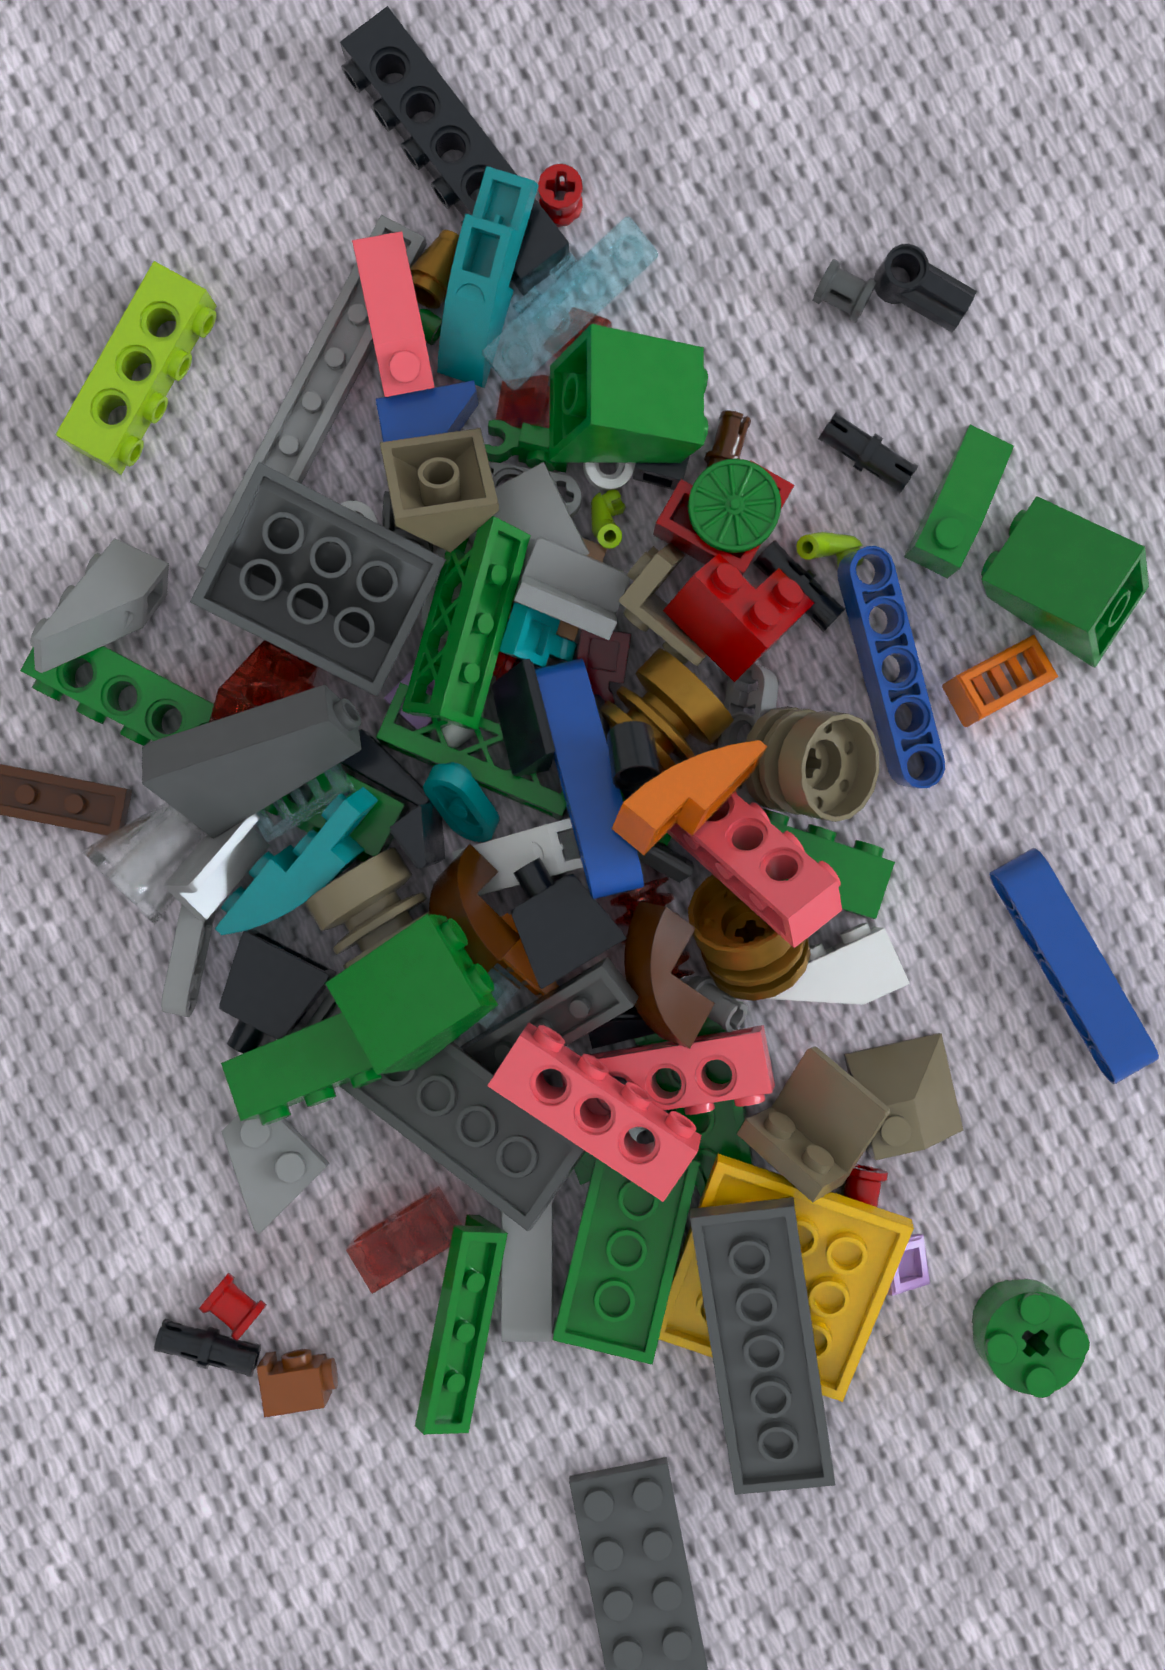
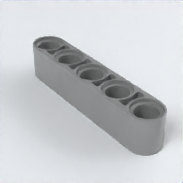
[501,1199,553,1342]

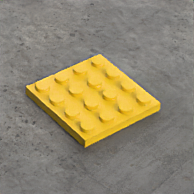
[659,1153,914,1402]

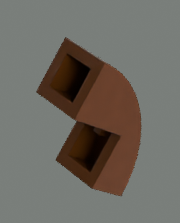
[429,844,520,973]
[624,901,715,1049]

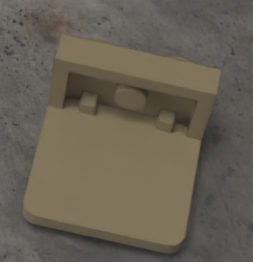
[618,542,707,666]

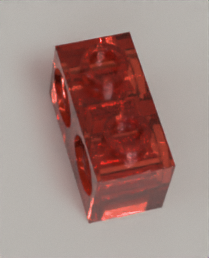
[209,640,318,723]
[346,1186,462,1294]

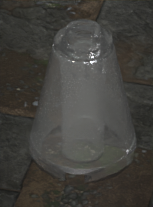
[82,802,208,925]

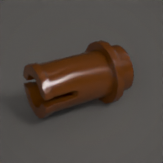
[704,410,751,468]

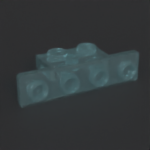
[482,217,658,390]

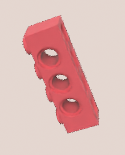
[667,791,842,948]
[487,1022,702,1202]
[561,1025,775,1116]

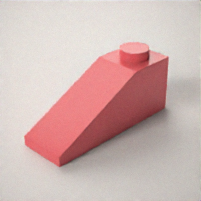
[352,231,435,397]

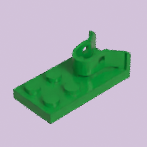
[552,1157,700,1365]

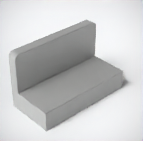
[514,537,630,640]
[163,813,270,920]

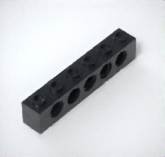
[340,6,569,295]

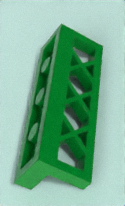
[402,516,531,730]
[376,682,567,820]
[415,1214,508,1435]

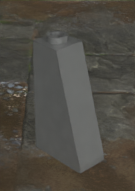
[142,684,361,839]

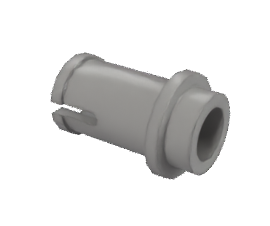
[686,976,748,1033]

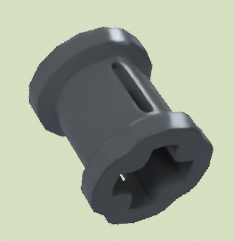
[812,259,878,323]

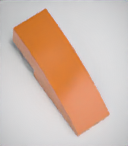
[612,740,768,855]

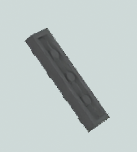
[460,957,639,1073]

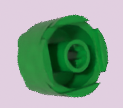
[972,1278,1090,1398]

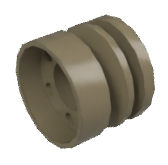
[745,706,879,822]
[304,847,429,969]

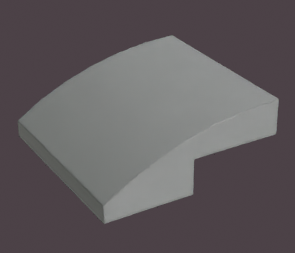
[469,462,590,585]

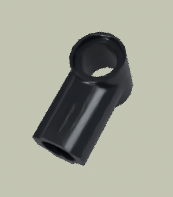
[874,244,977,333]
[607,721,664,800]

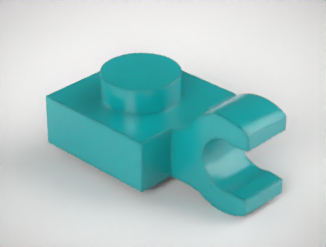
[499,602,578,667]

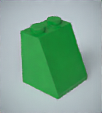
[549,324,708,463]
[981,496,1149,668]
[325,914,498,1075]

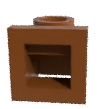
[257,1349,338,1418]

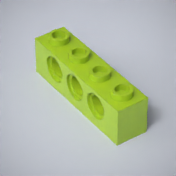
[55,261,217,475]

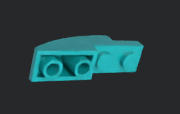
[437,166,539,388]
[215,787,378,935]

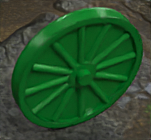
[688,459,781,553]

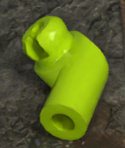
[591,489,626,549]
[796,532,864,567]

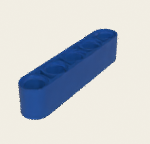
[837,546,945,789]
[535,658,644,900]
[989,848,1159,1084]

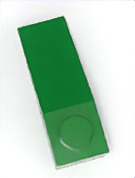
[904,424,1014,579]

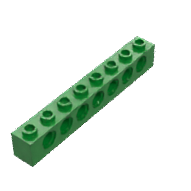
[20,618,410,862]

